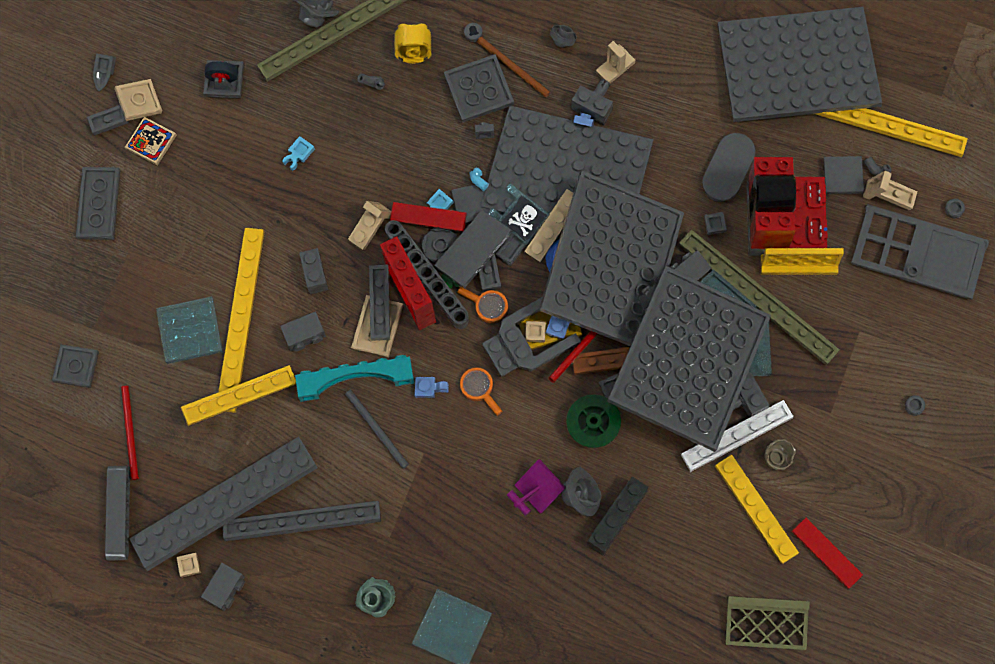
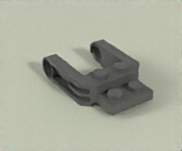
[482,297,581,377]

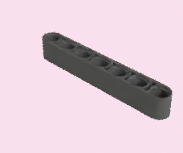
[385,220,469,329]

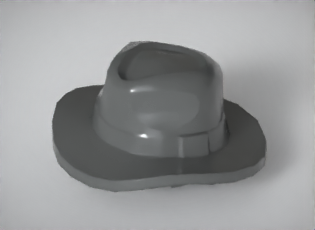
[293,0,339,27]
[561,467,601,517]

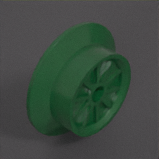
[566,394,621,448]

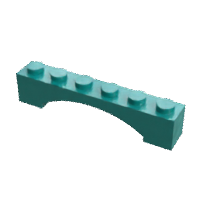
[295,355,414,402]

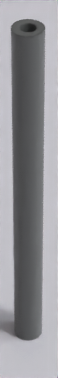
[345,390,409,469]

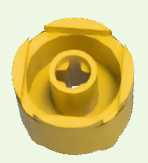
[394,23,431,63]

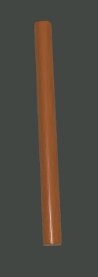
[477,37,551,98]

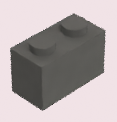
[299,248,328,294]
[280,311,326,351]
[201,563,245,611]

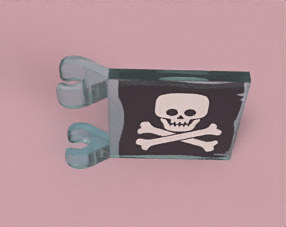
[488,184,550,244]

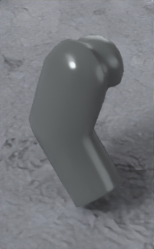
[357,73,385,90]
[864,157,892,176]

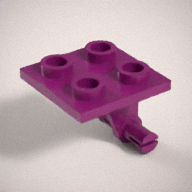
[506,459,566,516]

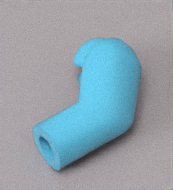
[469,168,489,191]

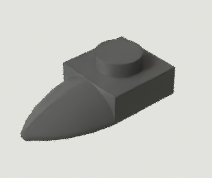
[93,53,116,91]

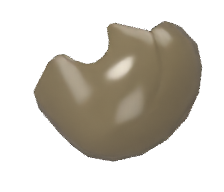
[764,439,796,470]

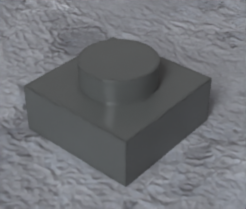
[475,122,494,139]
[704,212,727,235]

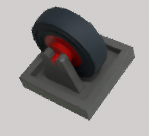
[203,60,244,98]

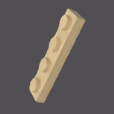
[524,189,573,262]

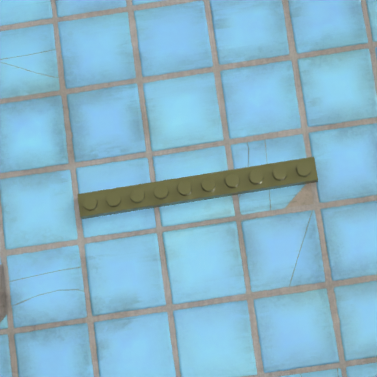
[257,0,407,82]
[679,229,840,366]

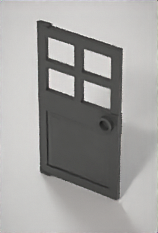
[851,204,989,300]

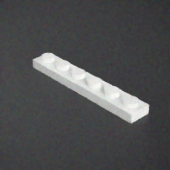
[681,400,793,472]

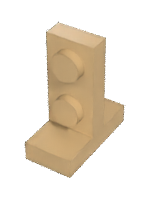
[596,41,635,84]
[863,171,917,210]
[348,201,391,250]

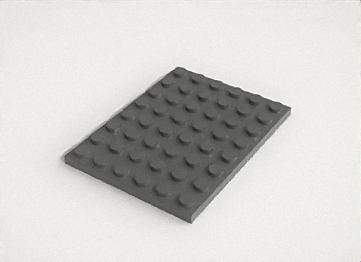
[717,7,882,122]
[481,105,654,224]
[539,171,684,346]
[607,266,771,452]

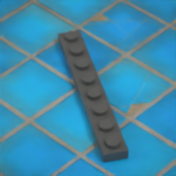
[223,501,381,541]

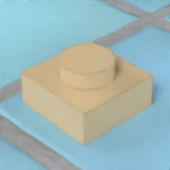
[526,321,546,342]
[177,553,201,577]

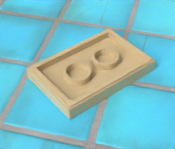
[351,295,404,359]

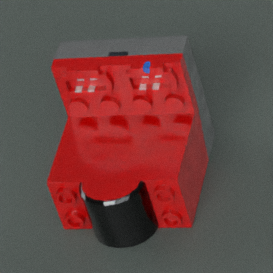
[746,157,828,256]

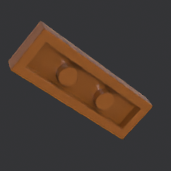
[573,347,629,375]

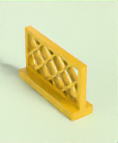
[761,248,844,275]

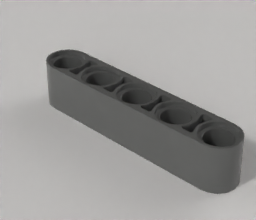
[105,465,130,561]

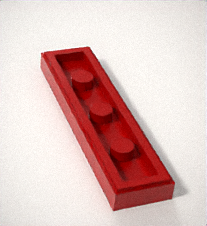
[390,202,467,232]
[792,518,863,589]

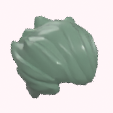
[355,577,396,618]

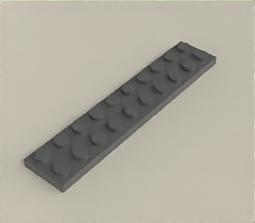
[129,437,318,571]

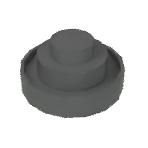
[550,25,577,47]

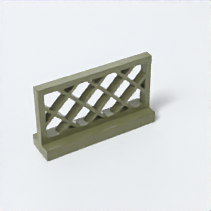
[725,596,810,650]

